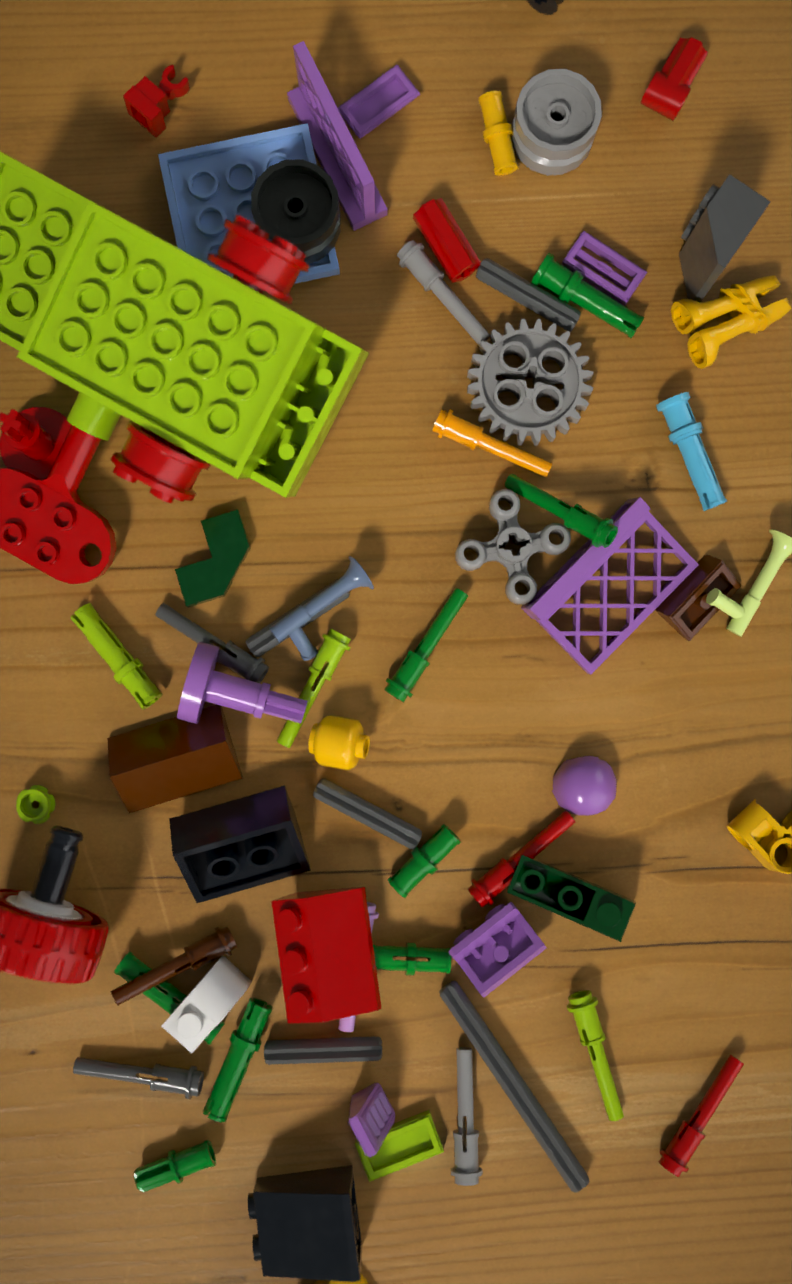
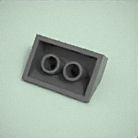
[679,174,771,302]

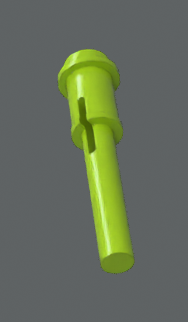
[276,628,351,748]
[567,990,624,1121]

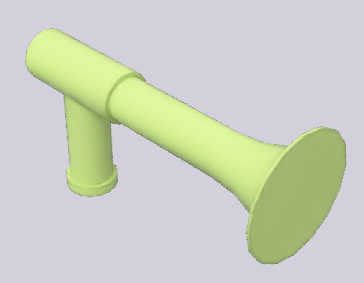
[706,529,792,637]

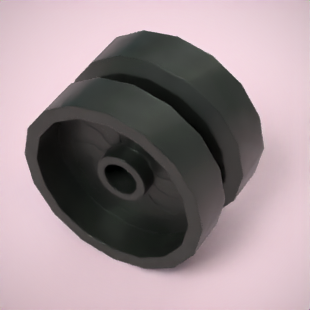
[251,159,341,264]

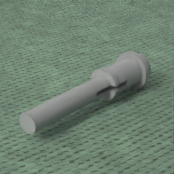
[397,240,490,345]
[451,1047,483,1186]

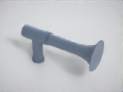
[269,556,374,661]

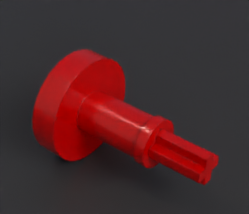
[0,407,72,479]

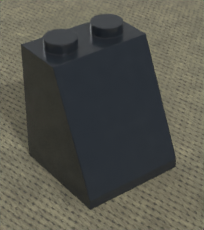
[248,1165,362,1282]

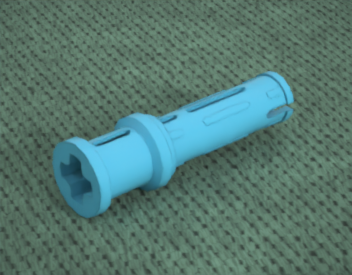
[656,392,727,511]

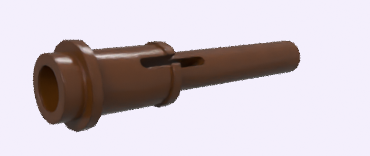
[111,926,237,1006]

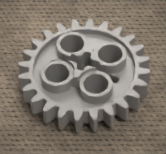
[467,319,593,446]

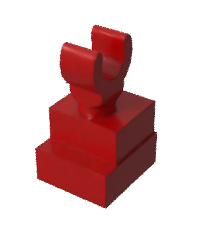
[123,65,190,138]

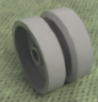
[512,69,602,175]

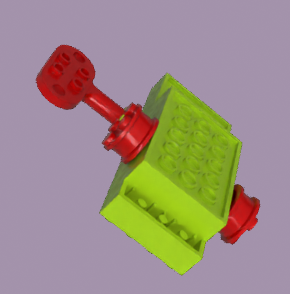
[0,151,369,584]

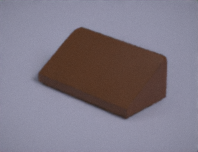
[655,555,741,641]

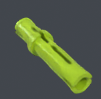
[70,603,163,710]

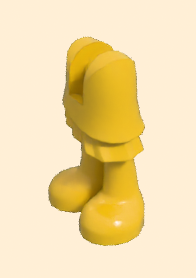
[671,275,791,369]

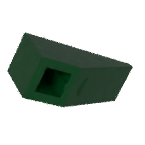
[507,855,636,942]

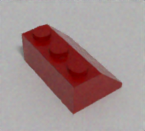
[271,887,382,1024]

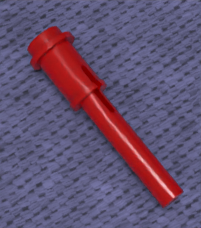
[467,810,576,908]
[658,1054,744,1177]

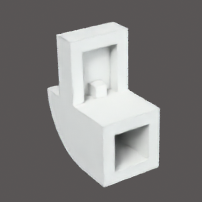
[162,956,252,1053]

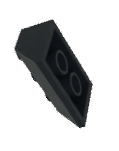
[169,785,311,903]

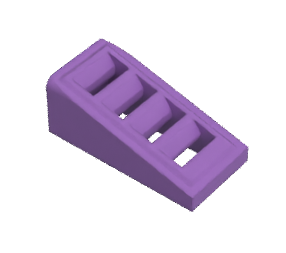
[348,1083,395,1158]

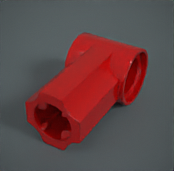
[641,37,708,121]

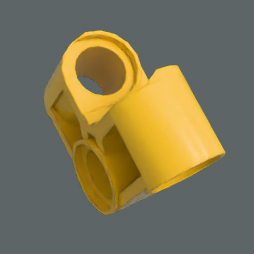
[726,799,792,874]

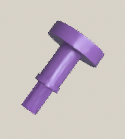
[177,642,307,724]

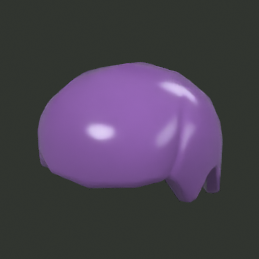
[552,756,617,816]

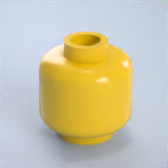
[308,715,370,770]

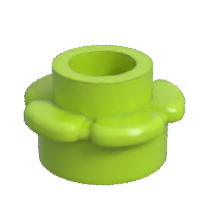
[16,785,56,824]

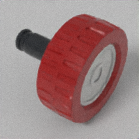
[0,826,109,984]

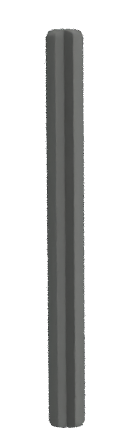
[439,980,590,1193]

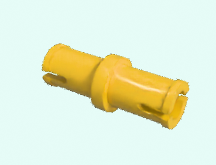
[478,91,518,176]

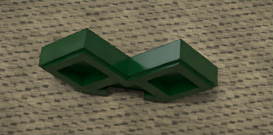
[175,509,251,608]

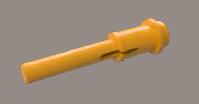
[432,409,552,477]

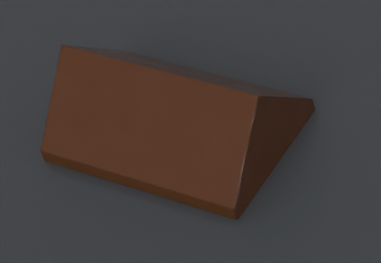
[107,705,243,813]

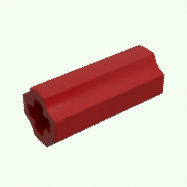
[413,198,481,283]

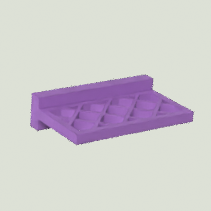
[287,41,387,231]
[521,497,699,675]

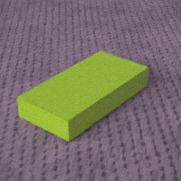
[355,1110,444,1182]

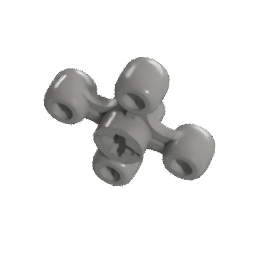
[455,489,571,605]

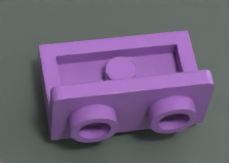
[448,902,547,997]

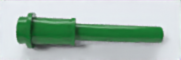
[505,474,618,548]
[384,588,468,703]

